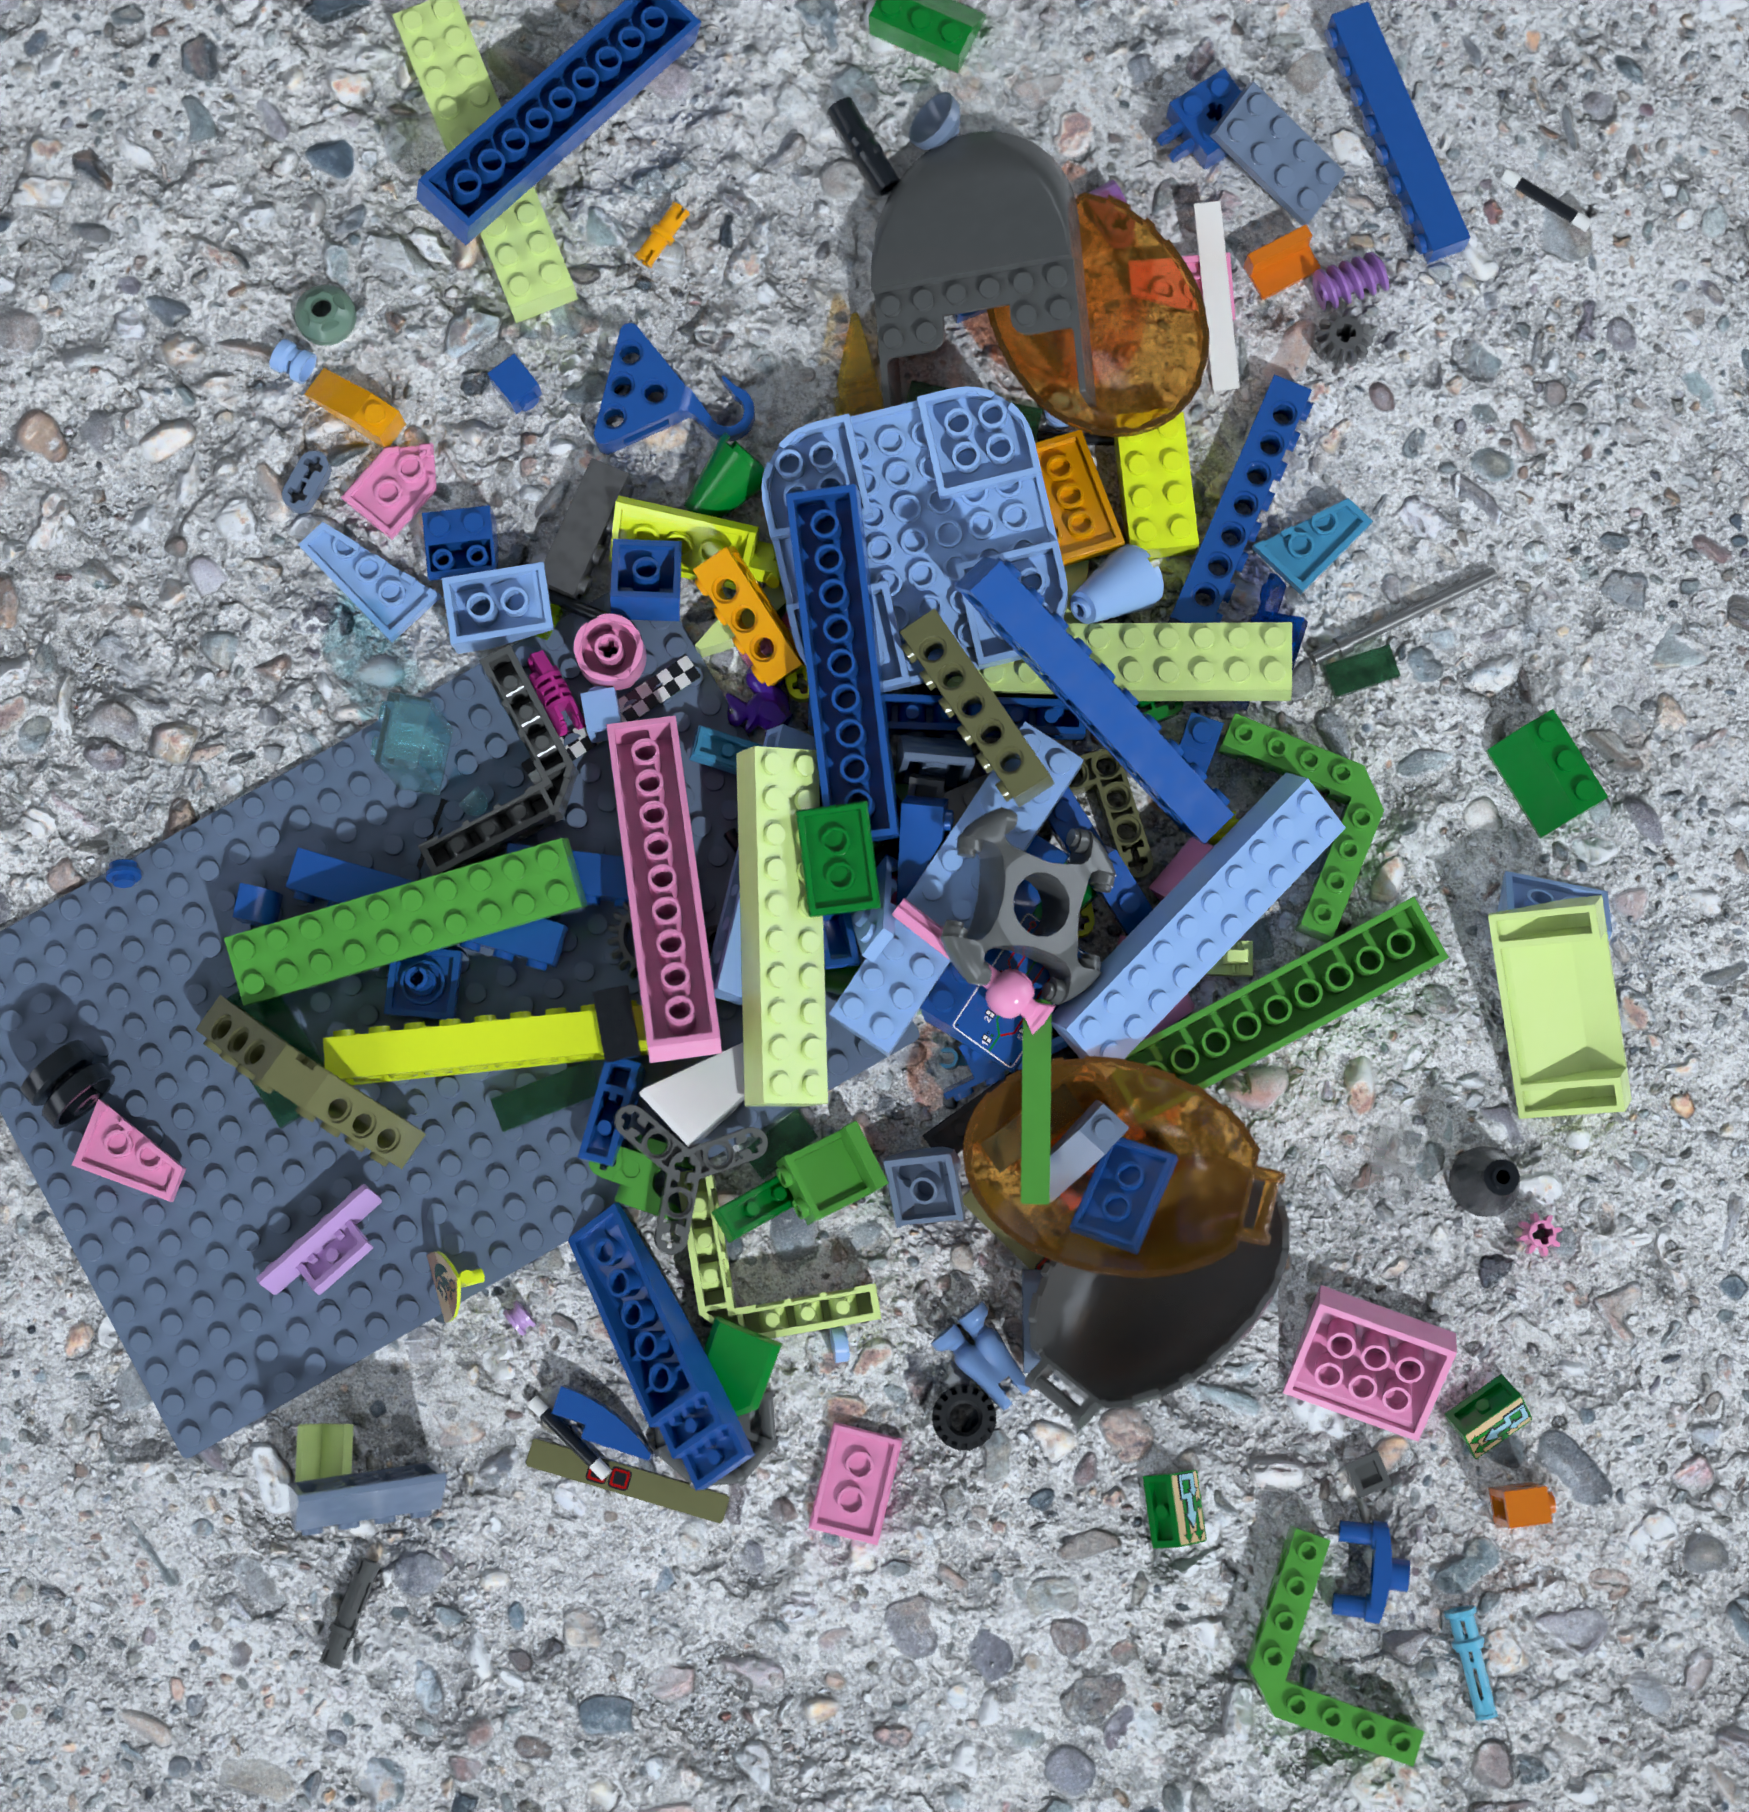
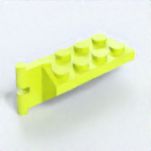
[609,495,781,590]

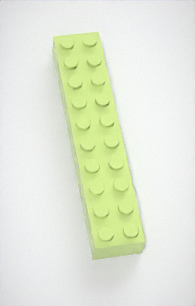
[392,0,578,323]
[947,622,1292,701]
[736,746,828,1106]

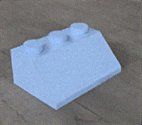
[1497,871,1612,939]

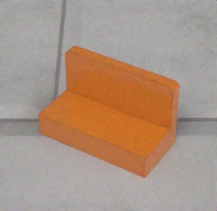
[1243,224,1321,300]

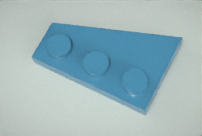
[1252,498,1373,595]

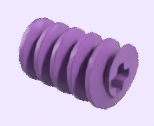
[1313,252,1389,312]

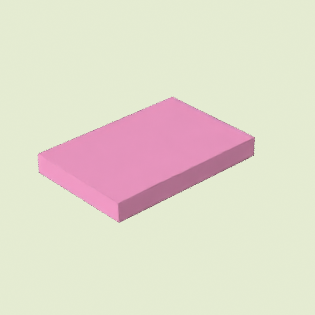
[808,1422,903,1545]

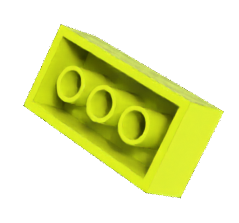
[1112,412,1199,559]

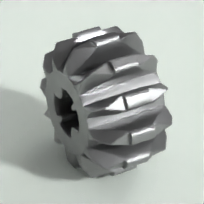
[1314,308,1373,369]

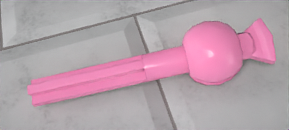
[892,898,1055,1034]

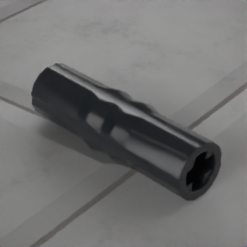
[828,97,900,197]

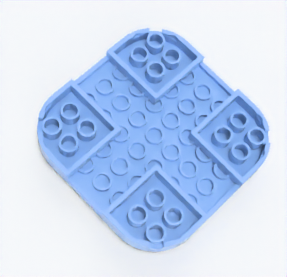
[761,386,1068,692]

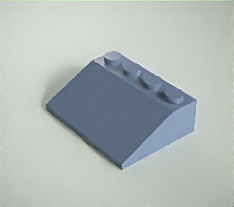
[287,1462,447,1536]

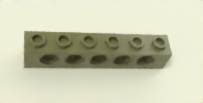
[900,608,1054,808]

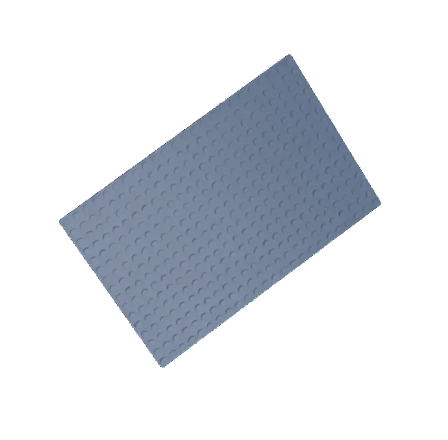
[0,592,920,1458]

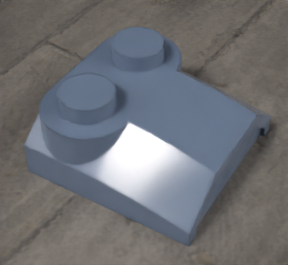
[883,1147,966,1228]

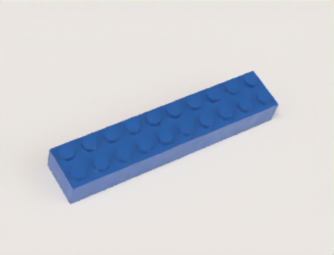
[416,0,701,245]
[786,484,900,841]
[954,556,1234,844]

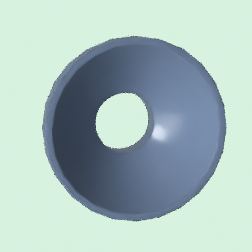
[909,92,961,150]

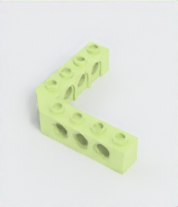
[677,1170,882,1339]

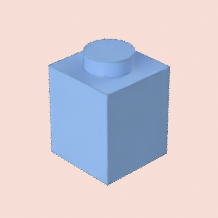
[580,686,622,743]

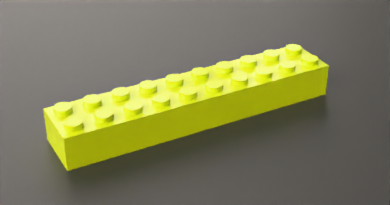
[323,1000,649,1086]

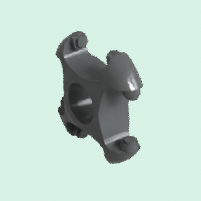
[940,807,1117,1005]

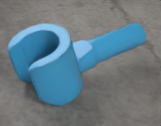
[939,1047,968,1070]

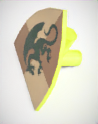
[427,1251,485,1323]

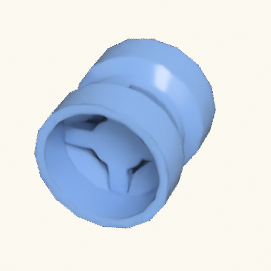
[269,339,317,384]

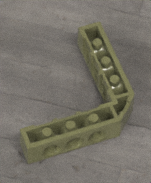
[195,995,426,1169]

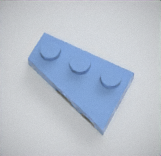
[850,854,898,962]

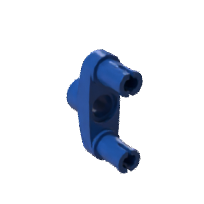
[1331,1520,1410,1624]

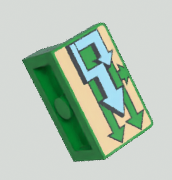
[1444,1373,1532,1459]
[1143,1469,1207,1549]

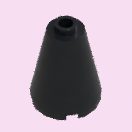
[1449,1146,1520,1217]

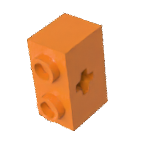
[1489,1482,1556,1529]

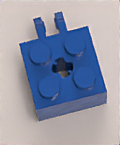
[1157,68,1242,169]

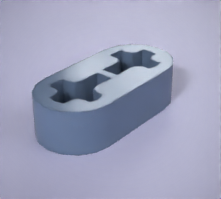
[282,451,332,514]

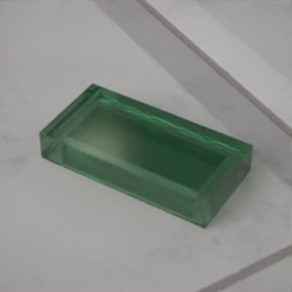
[1323,644,1401,699]
[746,1109,819,1180]

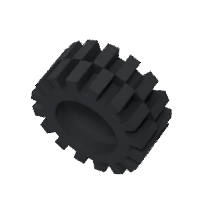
[932,1385,996,1451]

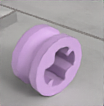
[503,1300,537,1336]

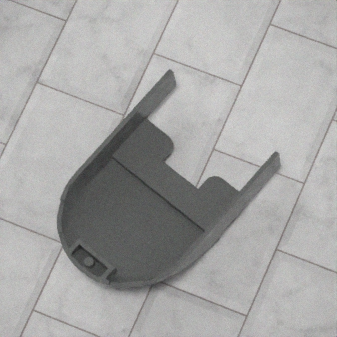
[871,132,1097,408]

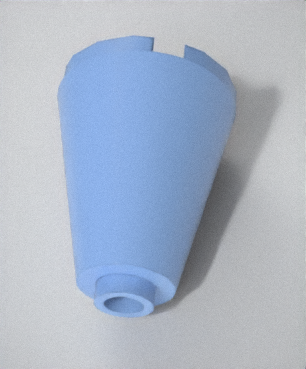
[1070,544,1164,624]

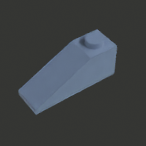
[1050,1100,1129,1203]

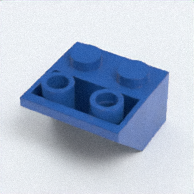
[422,505,499,581]

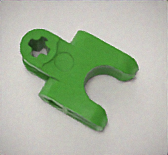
[588,1134,694,1221]

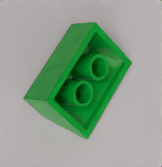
[869,0,986,73]
[1486,709,1608,839]

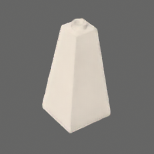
[639,1043,745,1148]

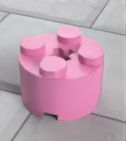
[574,614,647,691]

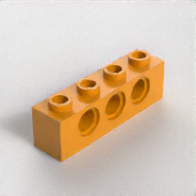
[693,546,805,687]

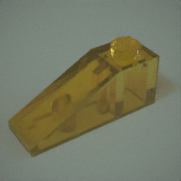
[832,312,884,417]

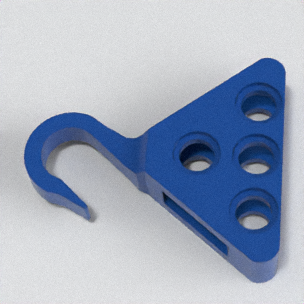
[594,323,755,455]

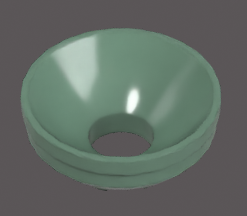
[295,285,357,346]

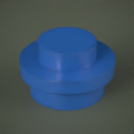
[106,859,142,888]

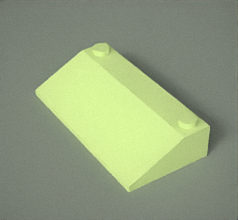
[1488,895,1632,1119]

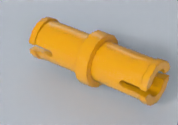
[634,201,690,269]

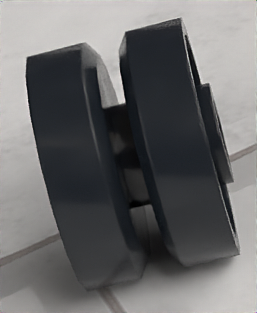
[21,1040,115,1129]

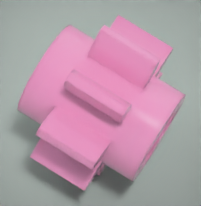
[1516,1212,1562,1256]

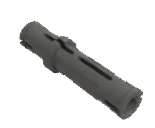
[319,1557,381,1669]

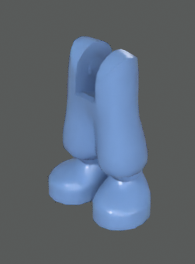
[930,1301,1030,1411]

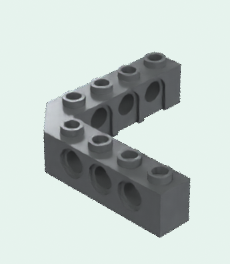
[418,644,578,876]

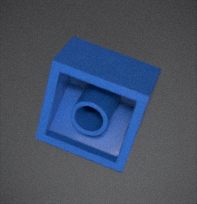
[610,539,682,621]

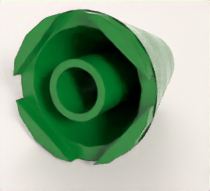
[684,432,765,518]

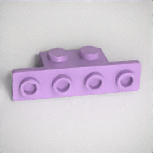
[256,1184,382,1295]

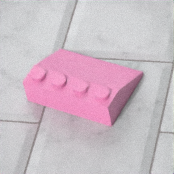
[1283,1285,1457,1441]

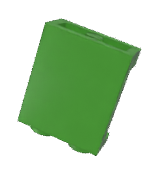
[776,1120,889,1226]

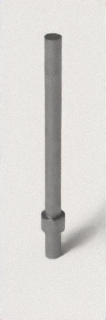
[1310,567,1498,665]

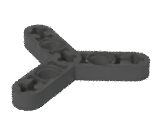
[613,1105,768,1255]

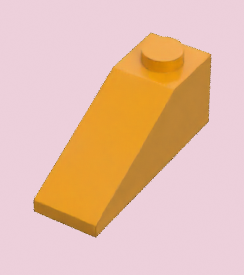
[304,368,406,449]

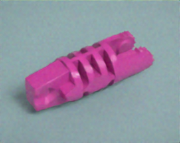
[527,650,586,737]

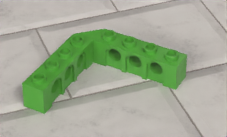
[1218,713,1384,943]
[1245,1525,1425,1767]

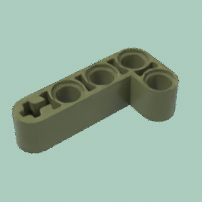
[1069,749,1153,883]

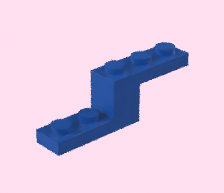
[1047,786,1153,936]

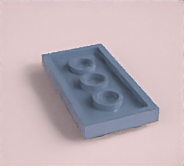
[1209,81,1346,226]

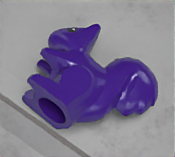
[725,665,793,737]

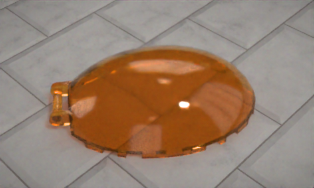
[987,192,1210,437]
[963,1056,1286,1278]

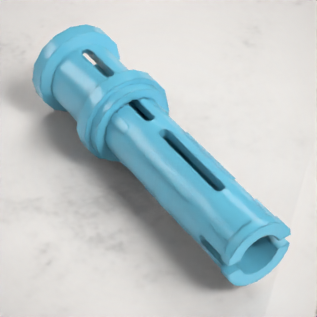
[1444,1605,1498,1721]

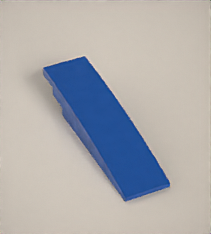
[568,1203,755,1491]

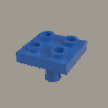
[384,949,463,1020]

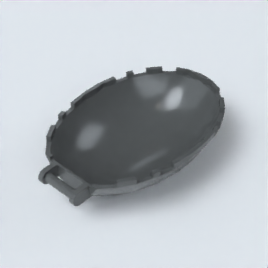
[1025,1152,1290,1429]

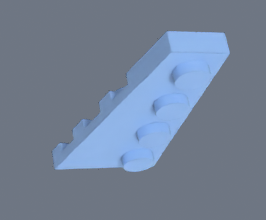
[298,522,441,643]

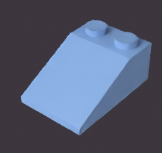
[442,562,554,654]

